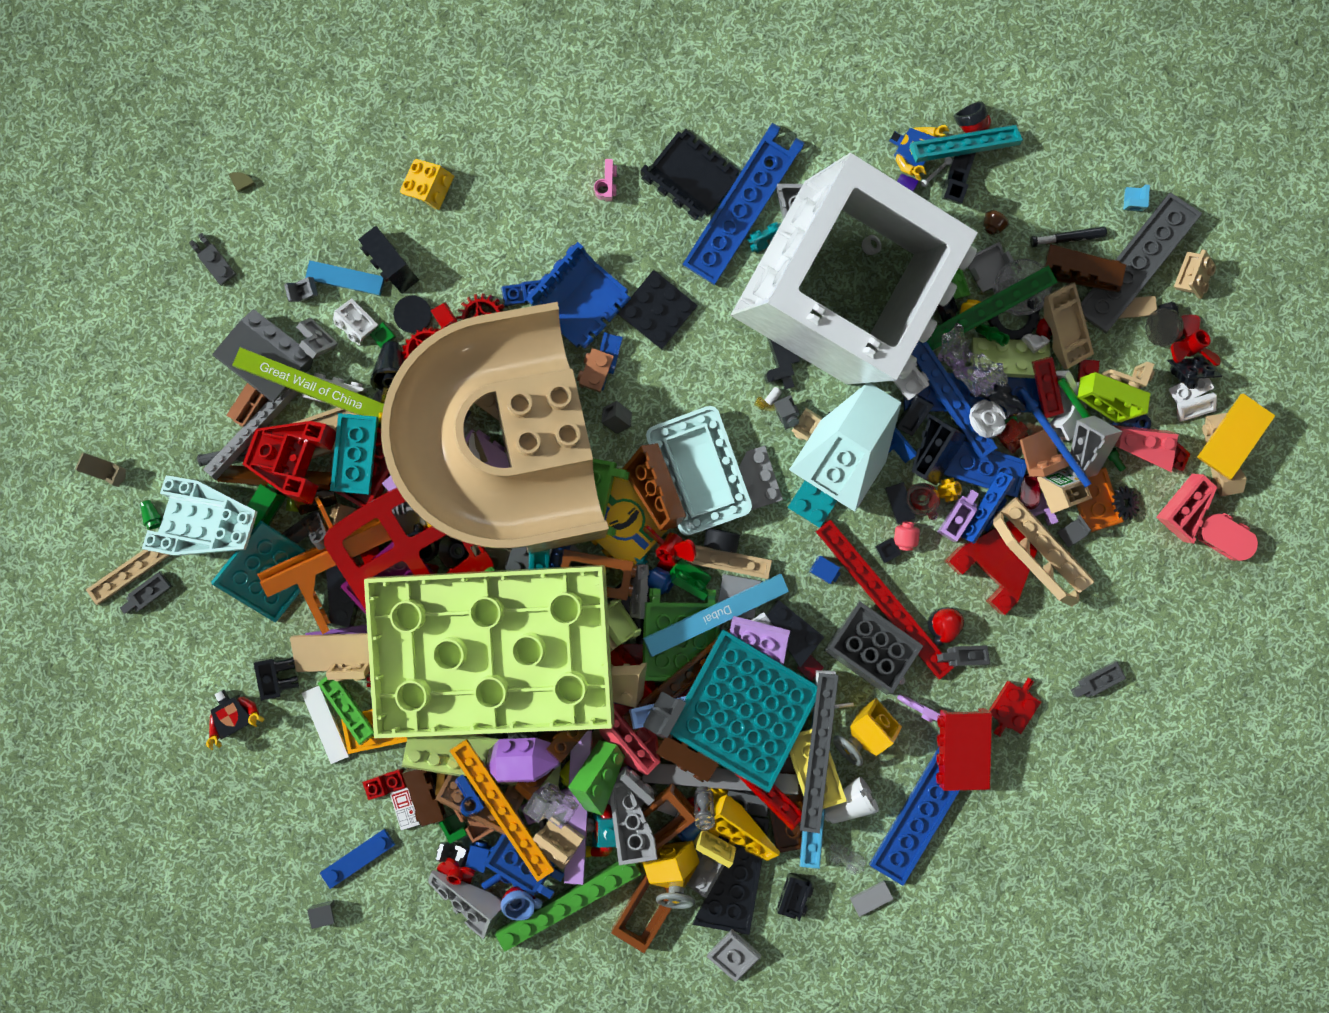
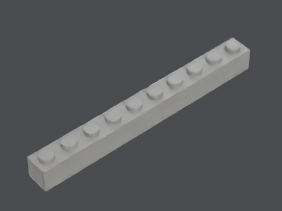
[203,389,299,480]

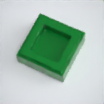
[369,322,396,348]

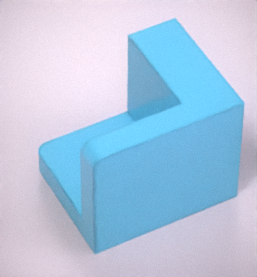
[1123,185,1150,211]

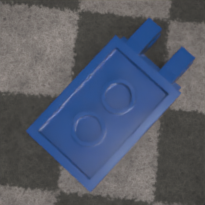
[483,834,564,899]

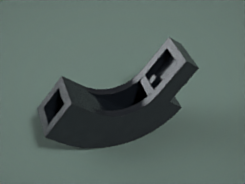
[941,153,976,205]

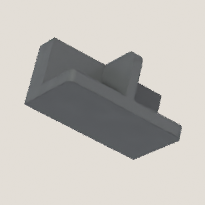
[643,692,686,738]
[728,790,769,817]

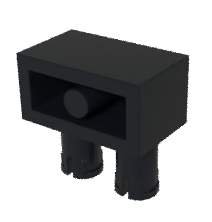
[253,657,299,701]

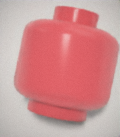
[894,521,920,551]

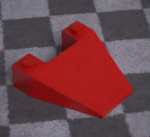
[242,421,336,505]
[945,520,1037,615]

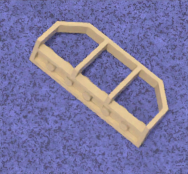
[993,497,1094,607]

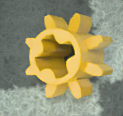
[938,478,962,502]

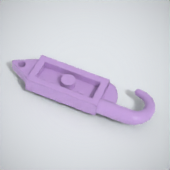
[897,695,940,723]

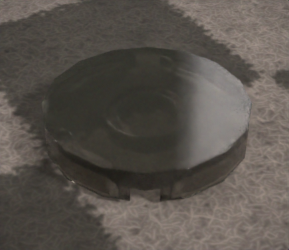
[1145,308,1184,347]

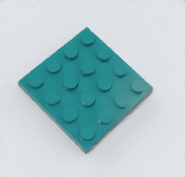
[211,520,307,623]

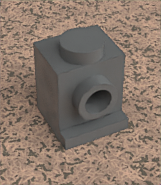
[773,395,800,430]

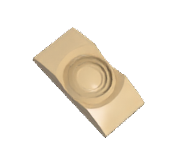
[1044,282,1094,369]

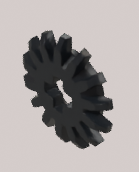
[1112,486,1140,520]

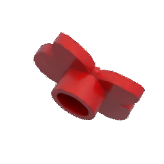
[437,858,476,885]

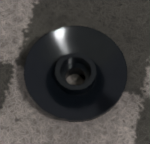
[438,535,472,569]

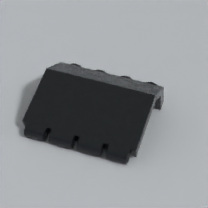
[640,129,740,222]

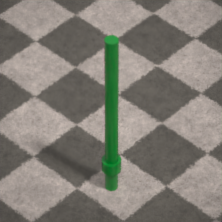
[1058,378,1126,472]

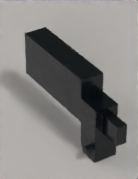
[764,338,800,390]

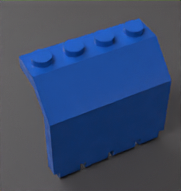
[526,242,631,349]

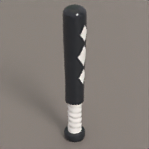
[1030,226,1107,247]

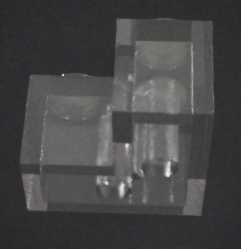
[523,782,579,829]

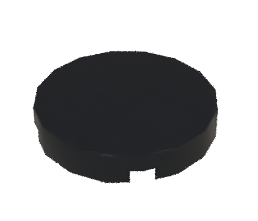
[393,295,432,334]

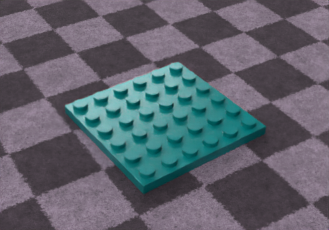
[670,630,817,792]

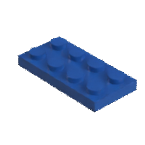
[944,441,1027,498]

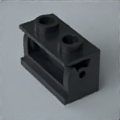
[776,873,814,921]

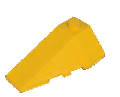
[697,795,780,861]

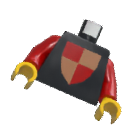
[206,690,264,750]

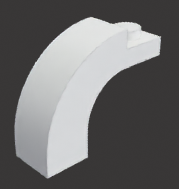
[1050,371,1087,441]

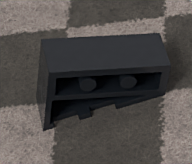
[358,226,419,294]
[912,413,967,486]
[766,600,824,667]

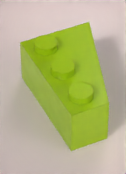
[1077,372,1151,423]

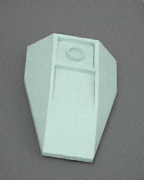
[142,475,258,556]

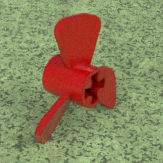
[1171,315,1221,366]
[643,525,696,571]

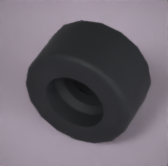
[704,528,740,553]

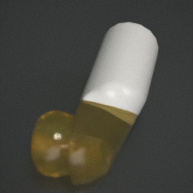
[754,387,782,410]

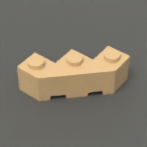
[1202,413,1247,496]

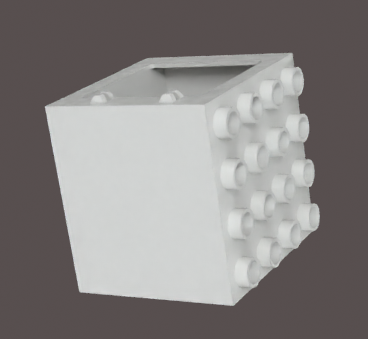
[730,152,978,384]

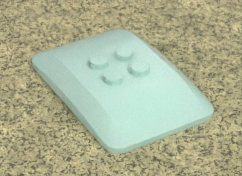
[646,406,752,535]

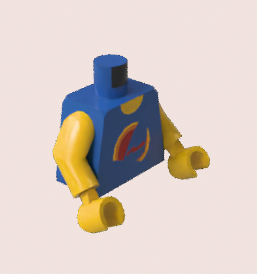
[889,125,950,181]

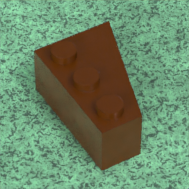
[656,734,719,782]
[402,768,447,827]

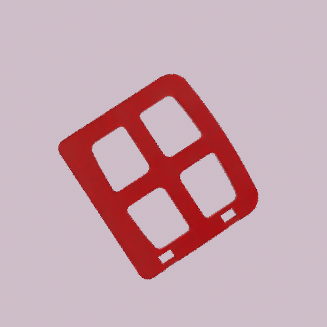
[324,487,493,610]

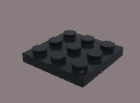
[617,269,698,350]

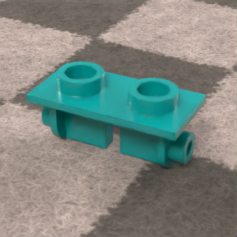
[746,222,781,252]

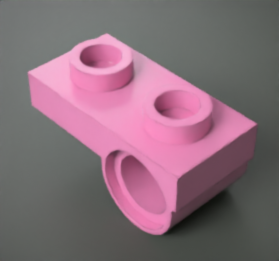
[594,159,617,201]

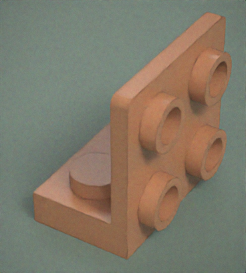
[1020,430,1069,477]

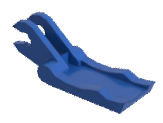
[600,332,623,391]

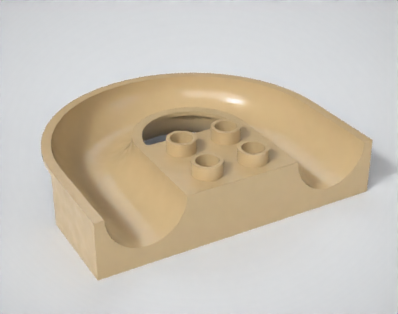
[381,302,609,554]

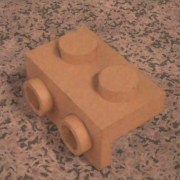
[577,348,614,393]

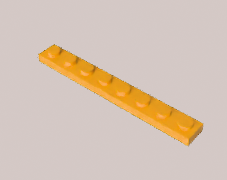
[450,739,554,882]

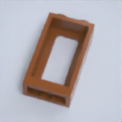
[561,549,637,600]
[641,783,698,850]
[611,873,672,953]

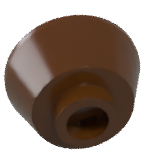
[983,210,1009,235]

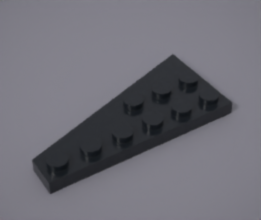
[692,815,769,935]

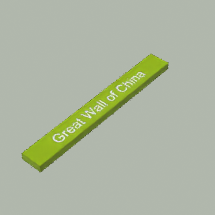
[232,347,384,424]

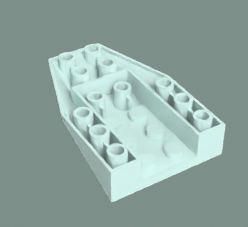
[789,383,901,512]

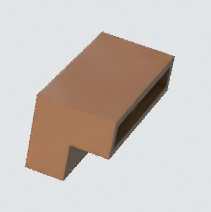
[226,383,269,427]

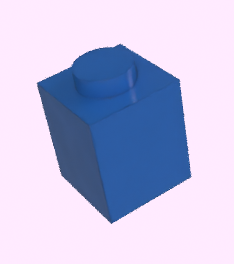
[809,556,840,584]
[465,840,492,873]

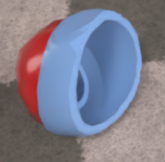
[500,886,542,921]

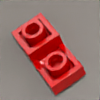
[362,768,407,800]

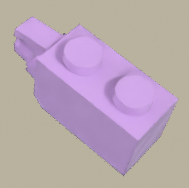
[937,490,979,542]

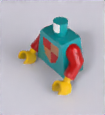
[585,804,616,858]

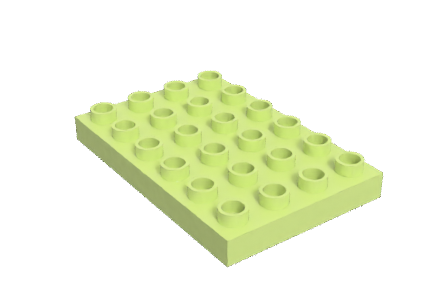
[364,565,615,738]

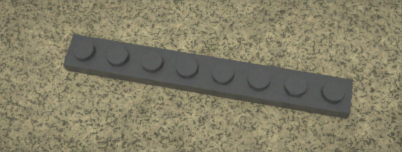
[800,673,839,834]

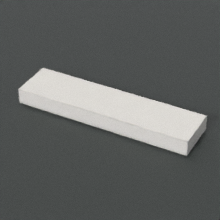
[302,686,350,764]

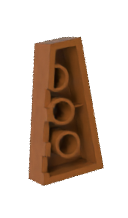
[622,443,686,531]

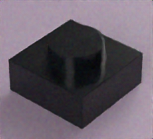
[874,537,901,563]

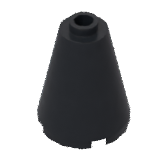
[370,341,404,395]

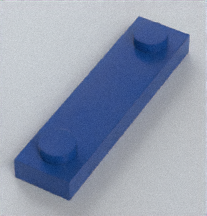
[320,828,395,889]

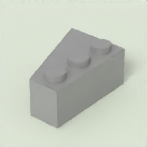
[1067,415,1123,479]

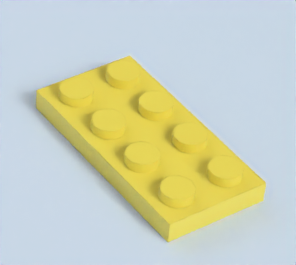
[789,729,847,809]

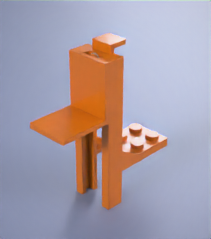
[257,496,391,634]

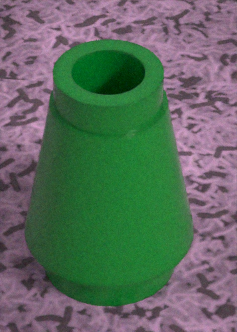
[140,500,163,530]

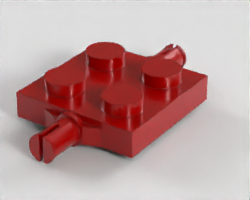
[989,678,1041,737]

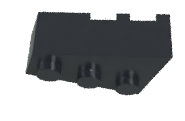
[326,565,359,628]

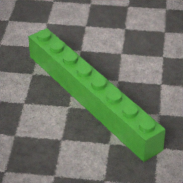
[495,861,641,952]

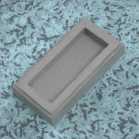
[850,880,893,917]

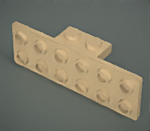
[290,633,370,681]

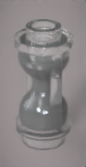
[694,786,715,831]

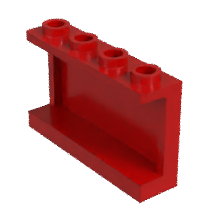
[936,708,992,791]

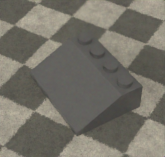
[212,309,313,403]
[824,601,923,695]

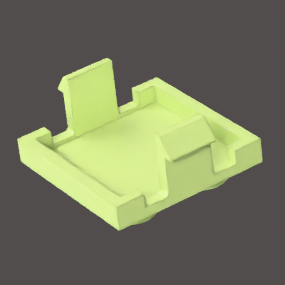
[608,599,641,646]

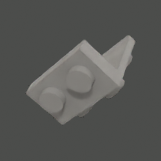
[608,766,654,807]

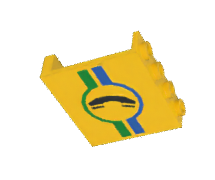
[591,468,667,566]

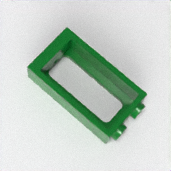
[247,483,287,530]

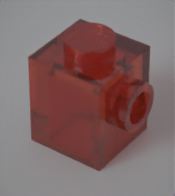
[997,418,1029,454]

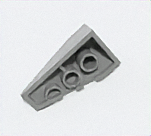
[428,870,502,939]

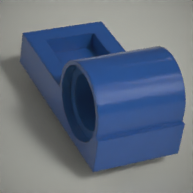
[455,775,485,817]

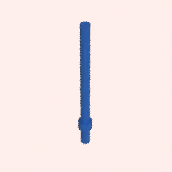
[1018,388,1092,488]

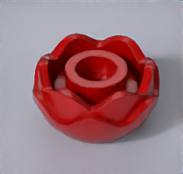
[1036,318,1052,340]

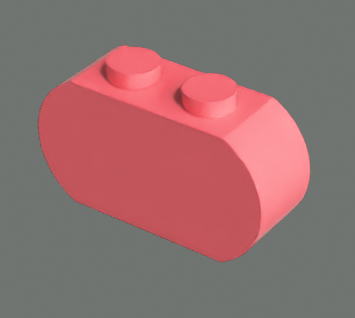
[1196,513,1258,561]

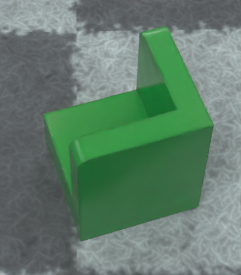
[439,813,467,844]

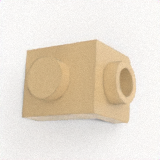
[792,408,822,441]

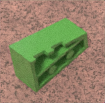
[568,740,625,816]

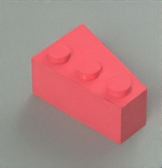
[1114,425,1179,472]
[1156,474,1217,544]

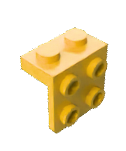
[400,159,454,210]

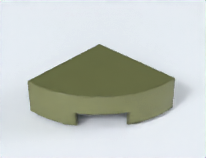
[228,172,255,192]

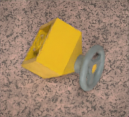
[833,698,902,766]
[642,841,700,909]

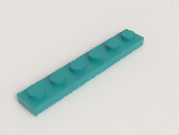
[909,125,1023,163]

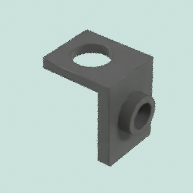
[1057,515,1091,548]

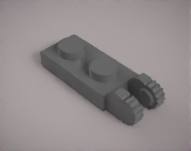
[189,233,237,286]

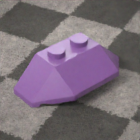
[486,738,560,783]

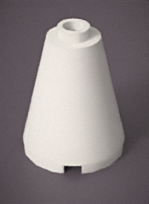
[824,777,879,824]

